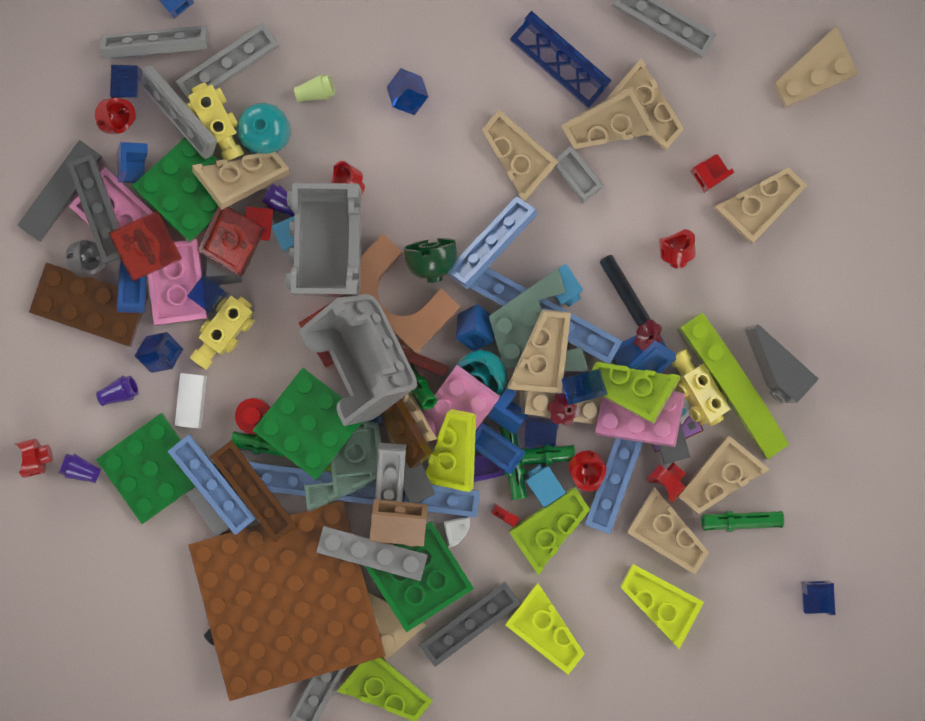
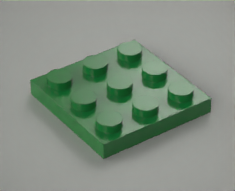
[132,137,229,244]
[252,367,362,481]
[96,413,196,524]
[365,521,474,633]

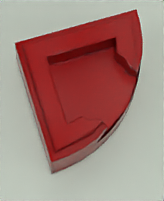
[491,504,519,526]

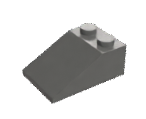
[745,324,819,403]

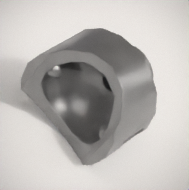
[65,240,106,277]

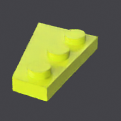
[426,409,476,492]
[620,563,704,649]
[505,582,585,675]

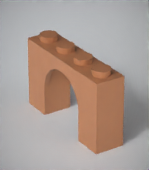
[360,234,461,354]

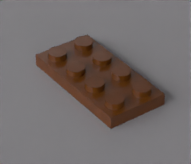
[29,262,148,347]

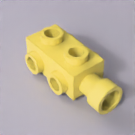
[186,82,244,162]
[189,296,255,370]
[671,348,731,426]

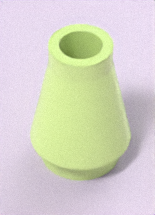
[294,74,335,102]

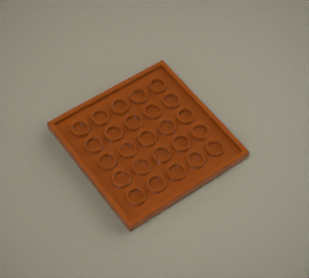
[188,501,386,701]

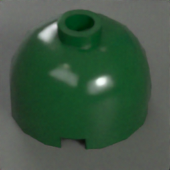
[404,238,457,283]

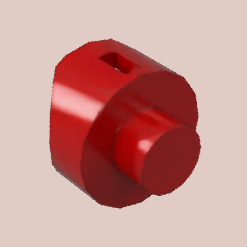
[95,98,136,134]
[331,161,365,194]
[659,229,696,269]
[235,398,271,434]
[14,438,53,478]
[569,450,606,492]
[646,462,686,503]

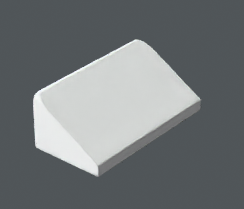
[175,373,207,429]

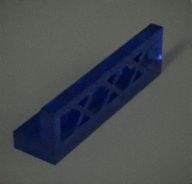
[510,10,612,109]

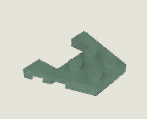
[489,269,588,371]
[304,421,381,512]

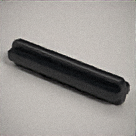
[600,255,650,326]

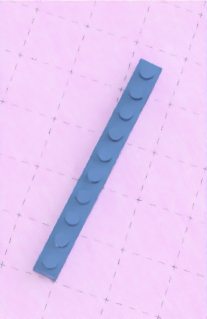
[215,462,480,518]

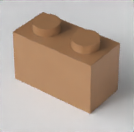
[370,499,428,546]

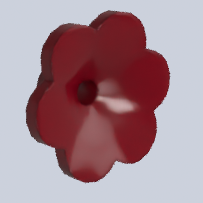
[634,319,662,351]
[548,393,580,426]

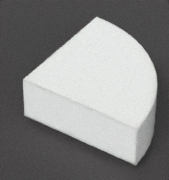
[444,516,470,548]

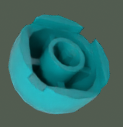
[237,103,291,154]
[455,350,507,396]

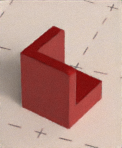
[690,154,735,193]
[243,206,275,241]

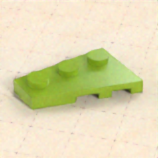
[583,362,681,424]
[508,486,590,576]
[337,657,433,721]

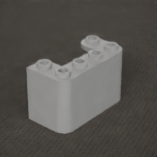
[286,183,362,297]
[298,294,417,426]

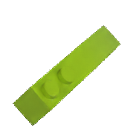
[677,313,790,460]

